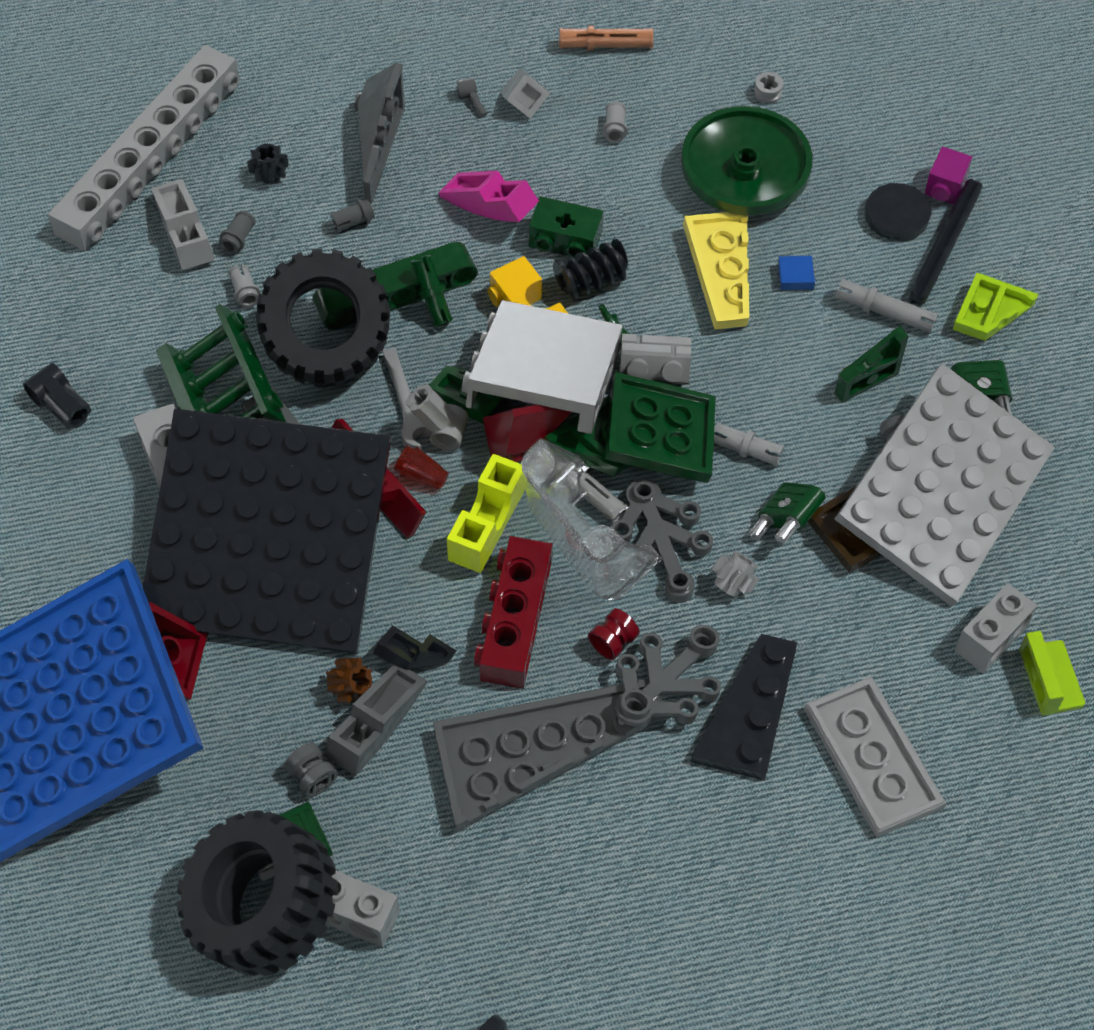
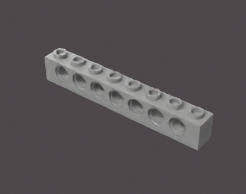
[48,45,240,251]

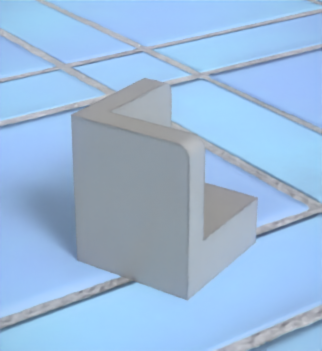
[501,68,550,119]

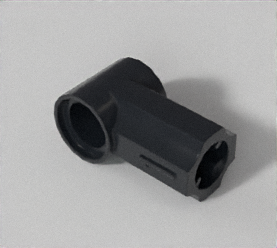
[23,363,92,429]

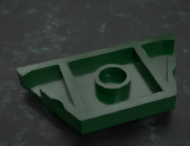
[542,394,630,476]

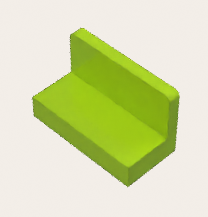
[1019,630,1085,716]

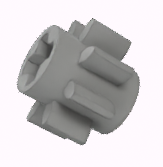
[712,551,760,597]

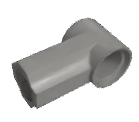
[406,384,468,451]

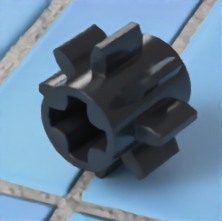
[247,143,289,184]

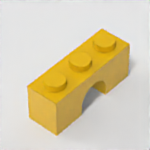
[487,256,568,314]

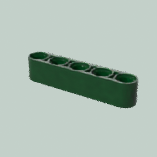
[312,242,478,330]

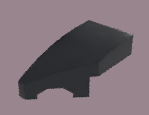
[373,625,457,669]

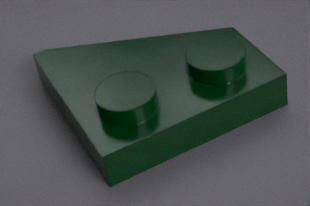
[835,326,909,403]
[429,366,509,424]

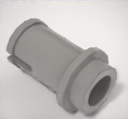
[602,101,628,143]
[228,264,261,308]

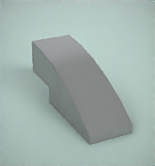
[151,179,214,270]

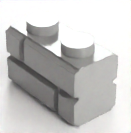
[620,334,691,385]

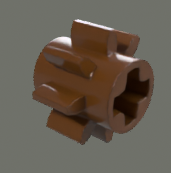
[326,658,372,703]

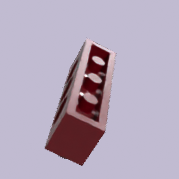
[474,536,553,689]

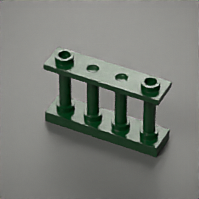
[155,304,287,423]

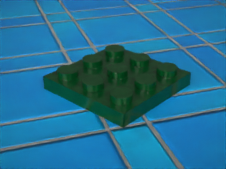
[605,372,716,483]

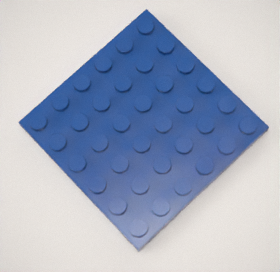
[0,559,204,862]

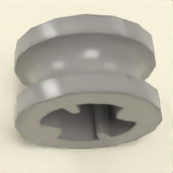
[754,72,783,104]

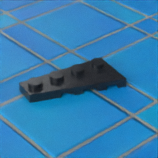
[690,634,798,781]

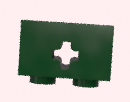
[529,196,604,259]

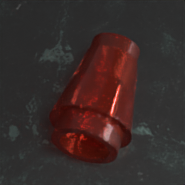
[394,445,450,491]

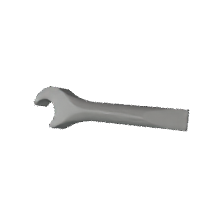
[382,348,431,454]

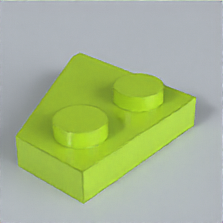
[953,272,1038,341]

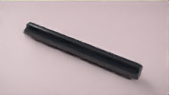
[908,179,983,305]

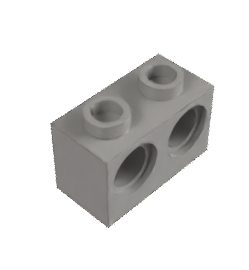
[955,583,1038,673]
[325,871,400,948]

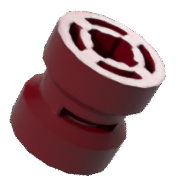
[588,608,640,661]

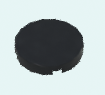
[865,183,932,241]

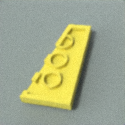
[683,212,749,330]

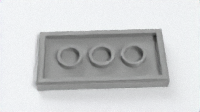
[804,676,946,838]

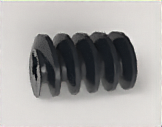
[553,239,628,300]

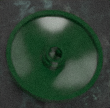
[681,106,813,215]

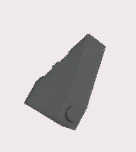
[354,63,405,204]

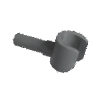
[457,78,487,118]

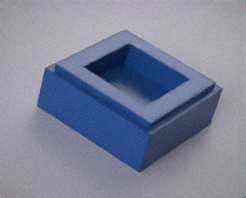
[778,256,815,290]

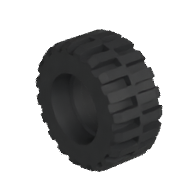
[256,248,390,387]
[177,810,337,976]

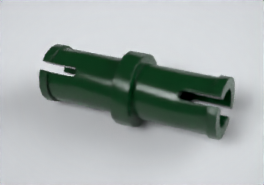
[411,255,453,327]

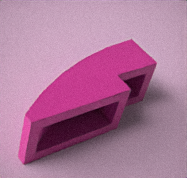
[438,170,539,222]

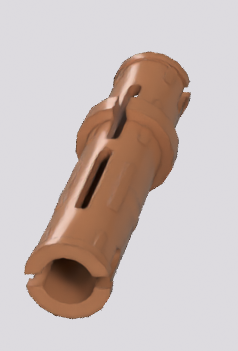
[559,26,654,51]

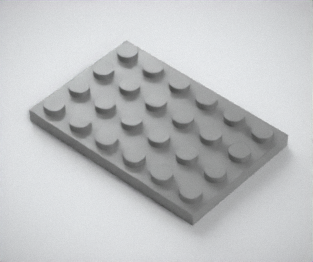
[834,363,1055,606]

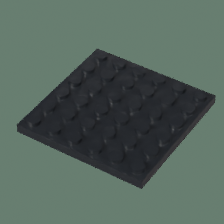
[143,408,391,654]

